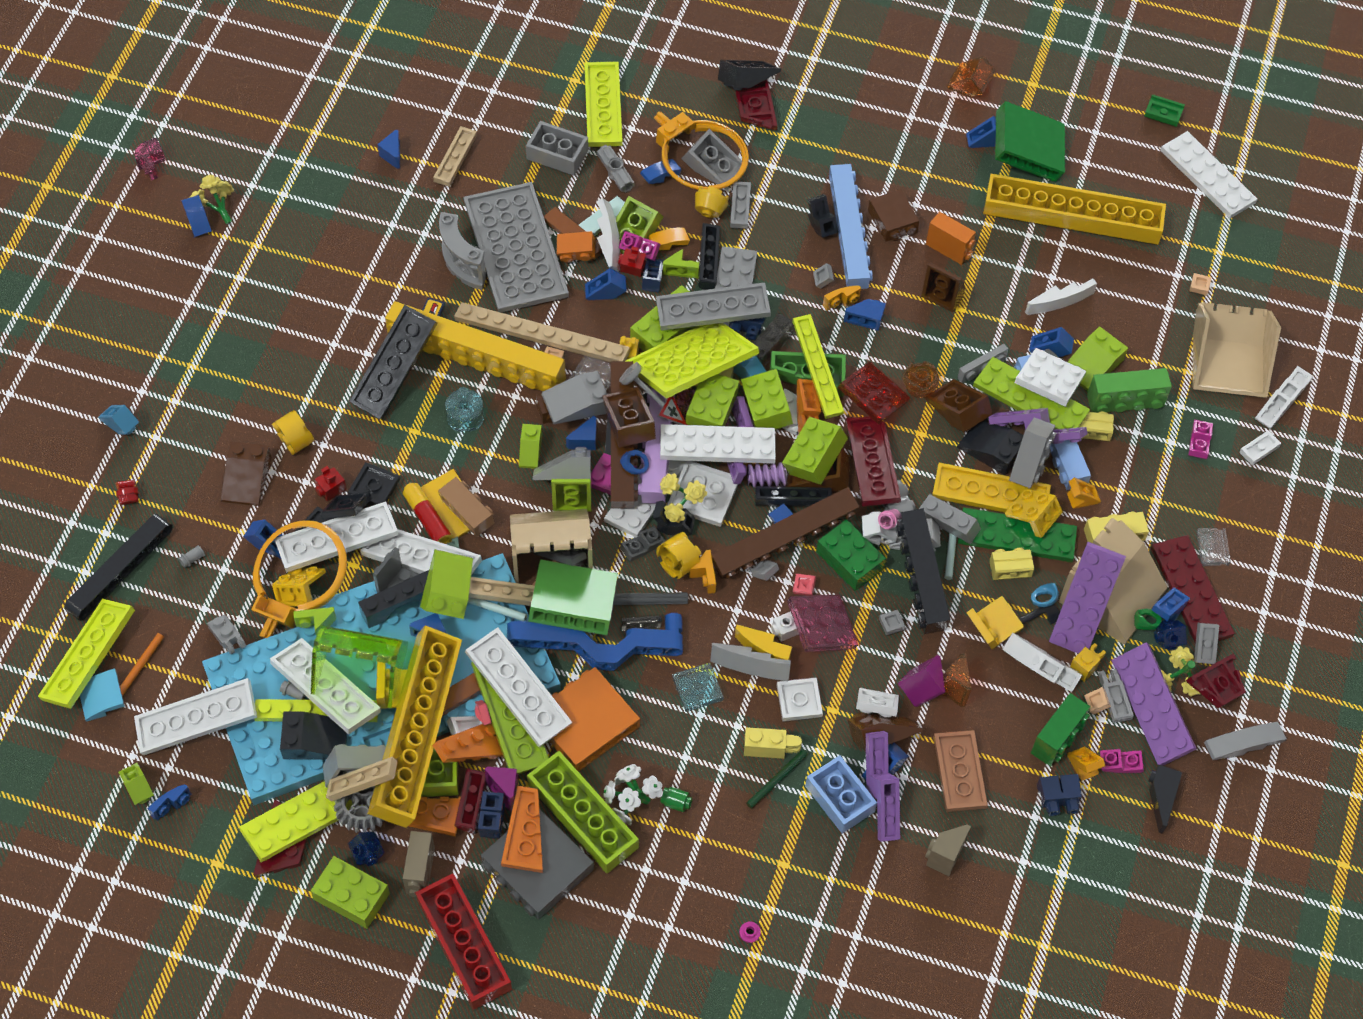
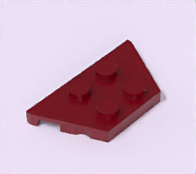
[735,79,778,130]
[1186,653,1246,709]
[253,800,308,878]

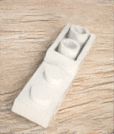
[1002,632,1082,692]

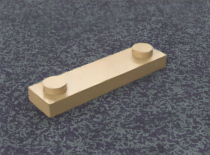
[433,126,477,187]
[469,577,535,606]
[326,757,397,801]

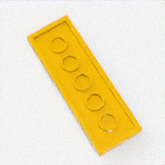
[932,462,1051,513]

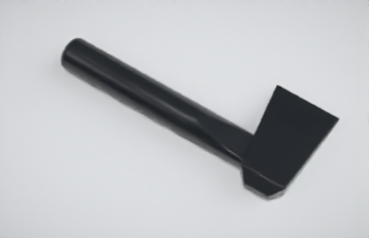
[1019,600,1060,625]

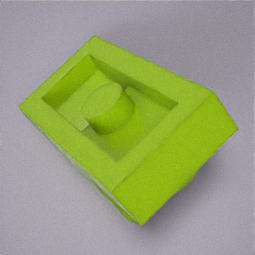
[663,249,699,279]
[293,607,336,639]

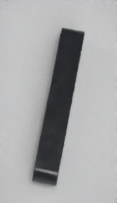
[64,514,173,621]

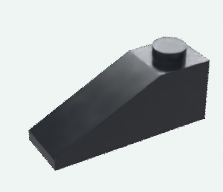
[1148,764,1182,834]

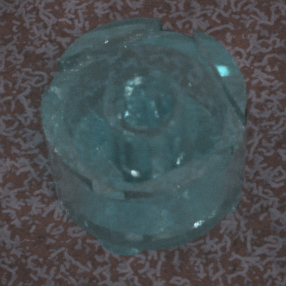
[445,387,484,432]

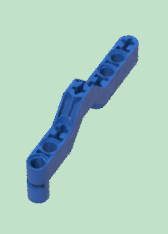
[507,613,683,671]

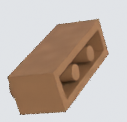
[438,477,494,537]

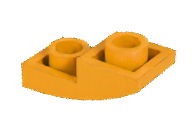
[648,228,690,250]
[823,285,861,311]

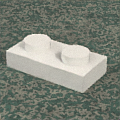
[1239,430,1281,465]

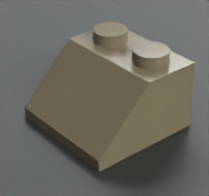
[925,825,971,876]

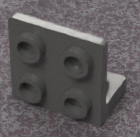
[373,547,419,593]

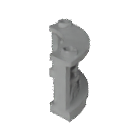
[439,212,487,290]

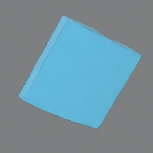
[80,669,125,722]

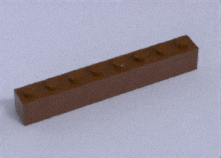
[611,361,638,509]
[712,487,859,579]

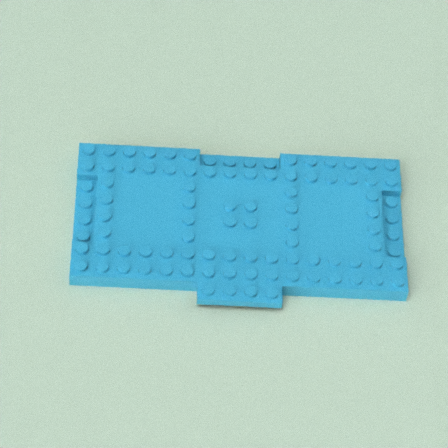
[202,553,561,806]

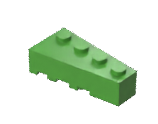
[770,351,846,398]

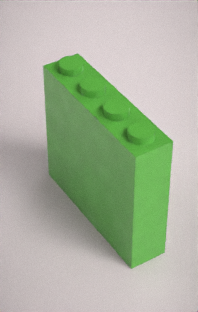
[528,560,618,635]

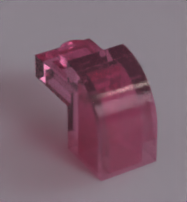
[135,138,165,181]

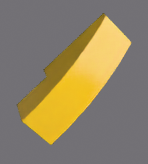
[735,625,792,660]

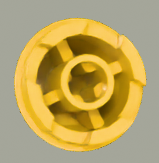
[695,186,729,218]

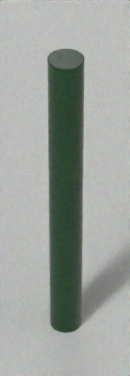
[746,749,808,809]

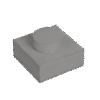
[813,263,834,289]
[751,560,779,581]
[879,610,905,635]

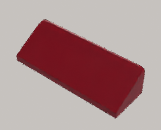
[454,768,486,834]

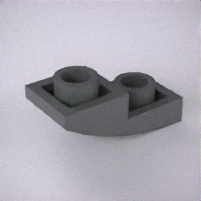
[620,526,665,562]

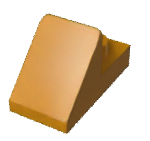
[1067,477,1101,509]
[689,550,716,594]
[1067,746,1105,781]

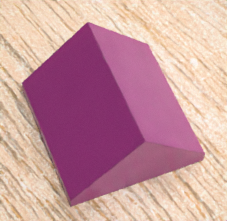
[898,655,945,707]
[484,767,519,814]

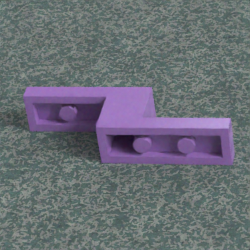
[727,396,754,484]
[989,408,1088,444]
[866,731,900,842]

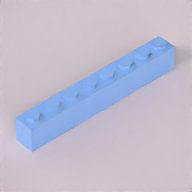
[829,164,872,289]
[1014,355,1091,490]

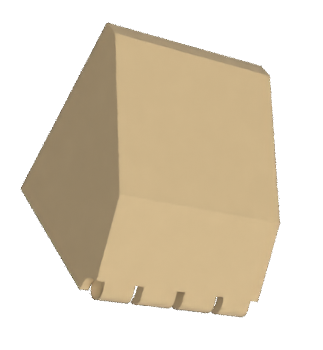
[1192,302,1281,398]
[510,509,593,583]
[1059,518,1167,645]

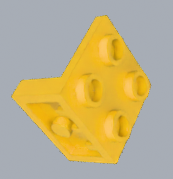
[1005,489,1062,538]
[272,566,326,606]
[966,596,1024,649]
[376,661,407,709]

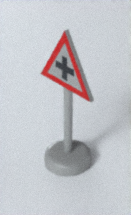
[619,362,687,425]

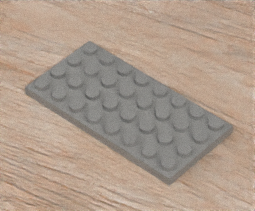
[463,182,569,313]

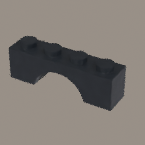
[358,570,429,628]

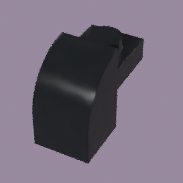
[807,194,838,238]
[653,500,695,536]

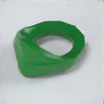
[1134,609,1162,630]

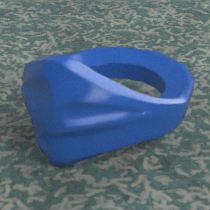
[620,450,649,475]

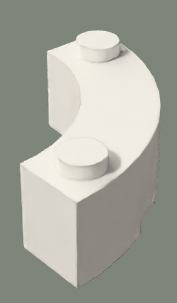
[862,511,941,550]

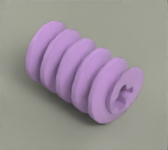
[747,462,787,488]

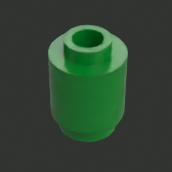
[660,787,692,812]

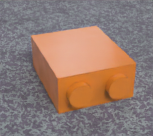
[926,211,976,265]

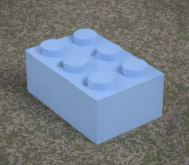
[805,755,877,834]

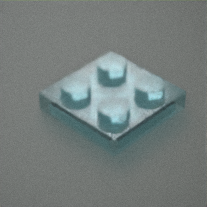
[672,663,724,712]

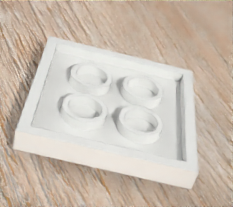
[1014,348,1086,407]
[667,461,738,527]

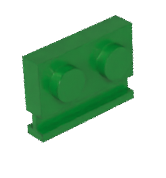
[1144,94,1185,127]

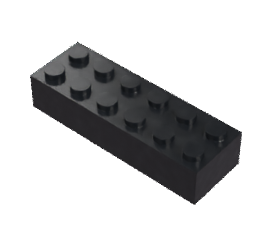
[895,508,951,634]

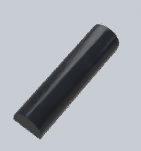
[698,223,720,290]
[755,486,832,507]

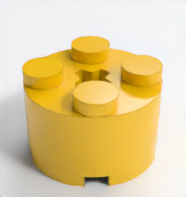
[272,410,315,455]
[656,532,701,579]

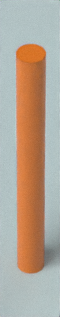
[120,633,164,697]

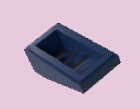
[642,259,664,292]

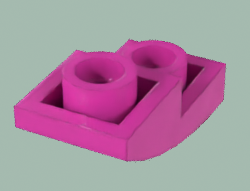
[619,231,661,261]
[1188,420,1213,459]
[1100,749,1144,773]

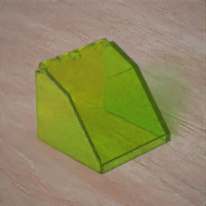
[311,625,408,709]

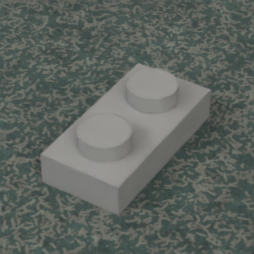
[1194,623,1219,664]

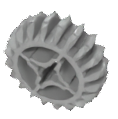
[334,786,385,833]

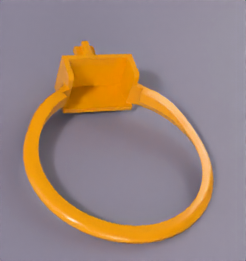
[654,112,749,190]
[251,521,347,638]

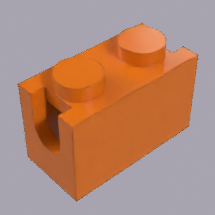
[557,231,596,262]

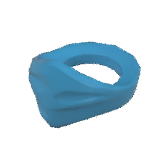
[1031,583,1059,607]

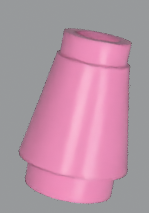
[878,509,900,530]

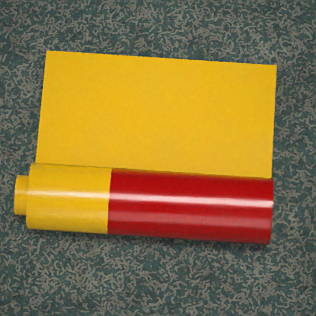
[403,469,470,544]

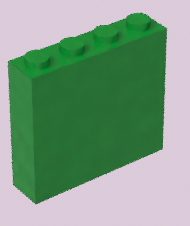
[995,101,1065,182]

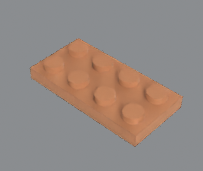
[933,730,988,812]

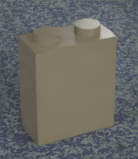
[403,831,435,897]

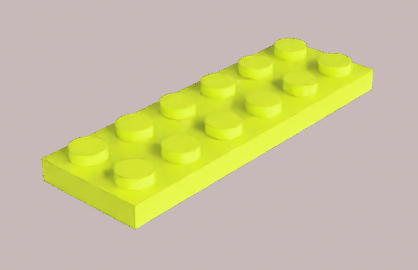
[584,62,622,147]
[38,599,135,709]
[240,781,365,862]

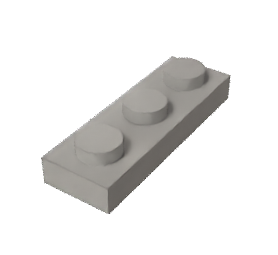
[730,181,751,229]
[958,344,1008,383]

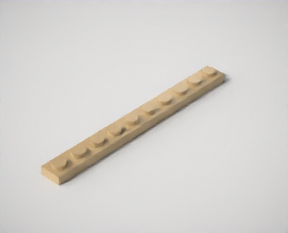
[454,302,630,362]

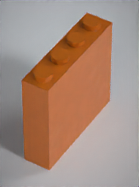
[549,667,640,772]

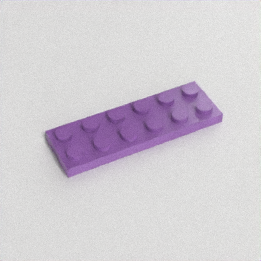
[1049,542,1126,654]
[1111,642,1197,766]

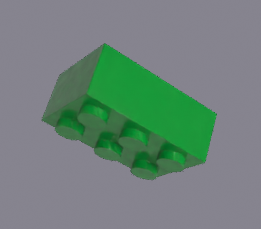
[816,519,886,591]
[1031,693,1091,767]

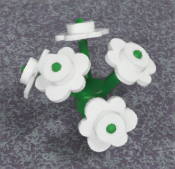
[604,764,663,825]

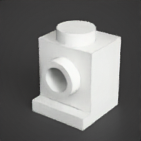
[771,608,803,642]

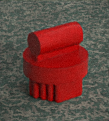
[116,480,139,505]

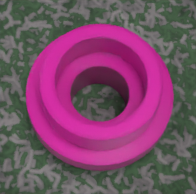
[739,922,761,943]

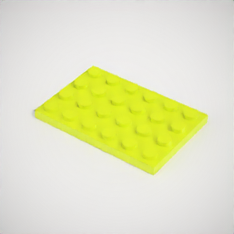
[626,323,759,399]

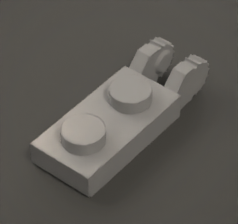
[207,614,246,654]
[1098,669,1134,723]

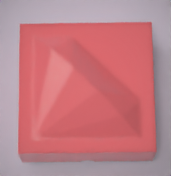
[793,574,816,596]
[475,700,491,725]

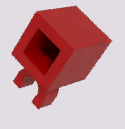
[618,246,646,277]
[315,466,347,501]

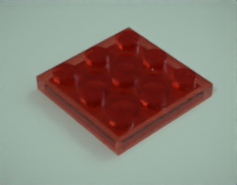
[838,362,910,424]

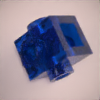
[1154,620,1187,650]
[348,831,385,866]

